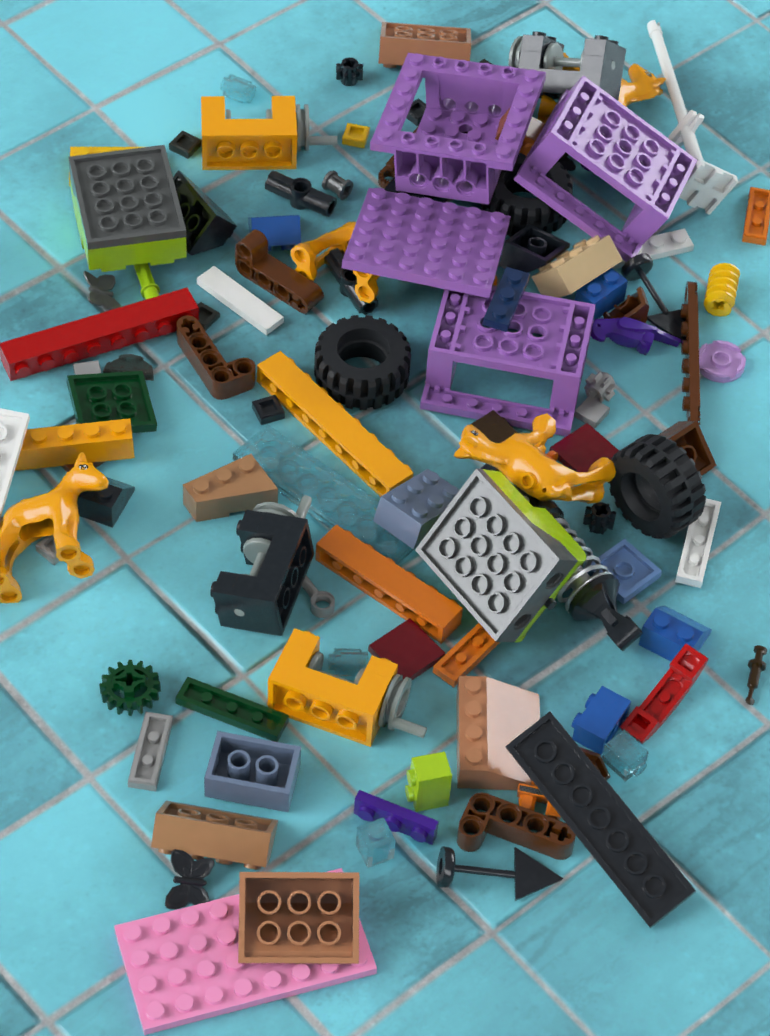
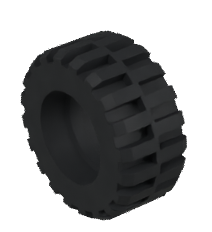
[480,153,573,237]
[314,315,411,410]
[608,434,706,539]

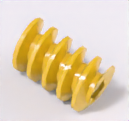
[704,263,740,317]

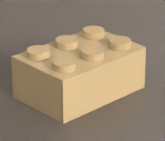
[531,235,623,298]

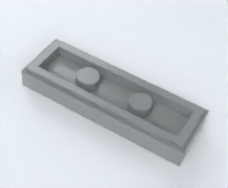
[128,711,173,792]

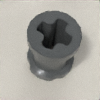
[322,170,353,200]

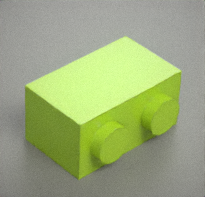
[405,751,452,812]

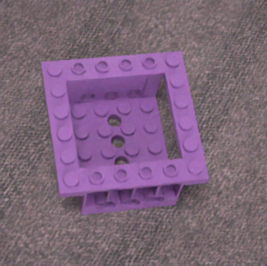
[370,53,546,205]
[513,75,698,262]
[420,286,596,436]

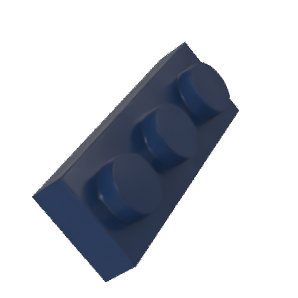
[483,267,530,332]

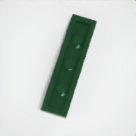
[175,677,289,742]

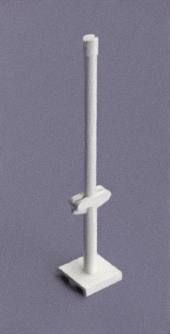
[647,20,738,215]

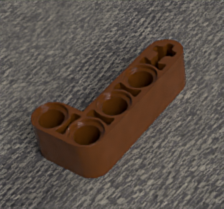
[235,229,324,314]
[177,316,256,400]
[457,792,576,860]

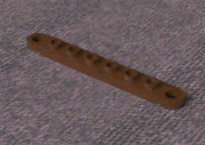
[681,281,701,427]

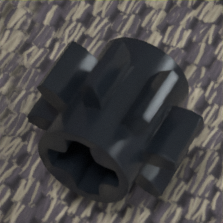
[336,57,363,86]
[583,502,616,535]

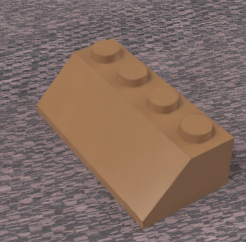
[151,801,278,870]

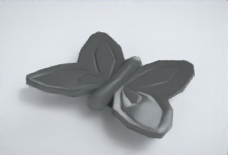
[83,271,121,311]

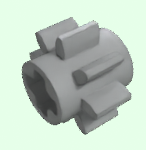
[584,371,616,403]

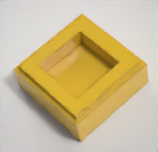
[342,123,370,148]

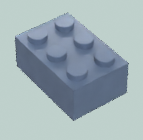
[373,469,459,549]
[204,731,301,812]

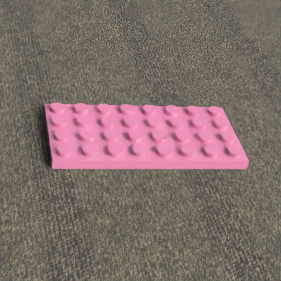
[114,868,377,1035]

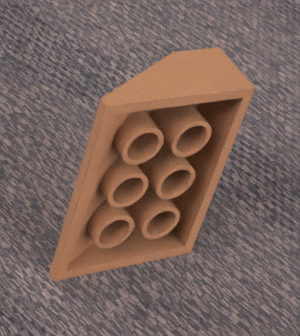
[379,22,471,68]
[456,676,540,790]
[238,872,359,964]

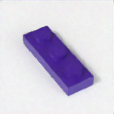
[354,790,439,845]

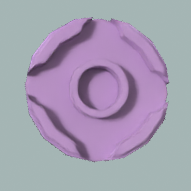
[699,340,746,383]

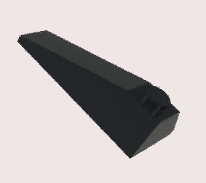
[173,170,237,255]

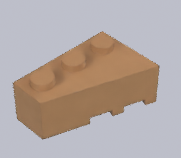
[183,454,278,522]

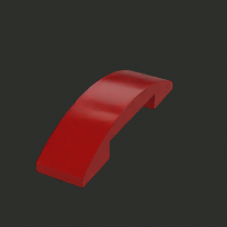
[620,644,708,744]

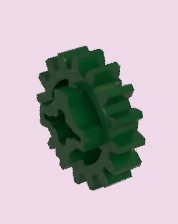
[99,660,161,716]

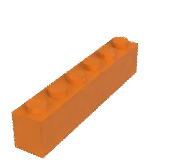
[315,525,463,644]

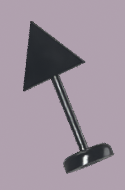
[621,253,686,344]
[436,846,563,901]

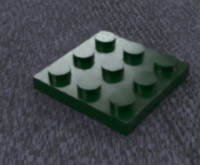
[67,371,157,433]

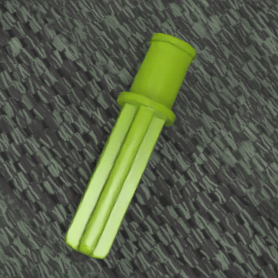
[133,263,160,300]

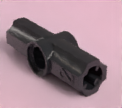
[265,170,337,217]
[324,248,378,315]

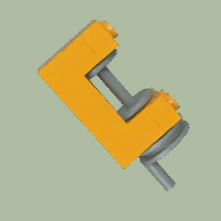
[201,96,337,170]
[267,628,427,747]

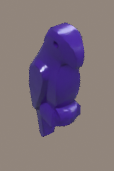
[591,317,681,355]

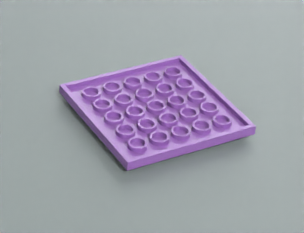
[341,188,511,298]

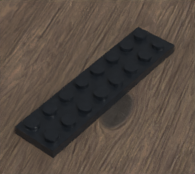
[505,711,696,929]

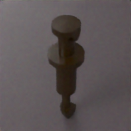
[745,645,767,705]

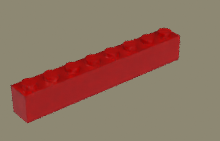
[0,288,199,381]

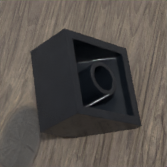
[499,224,570,273]
[77,477,135,528]

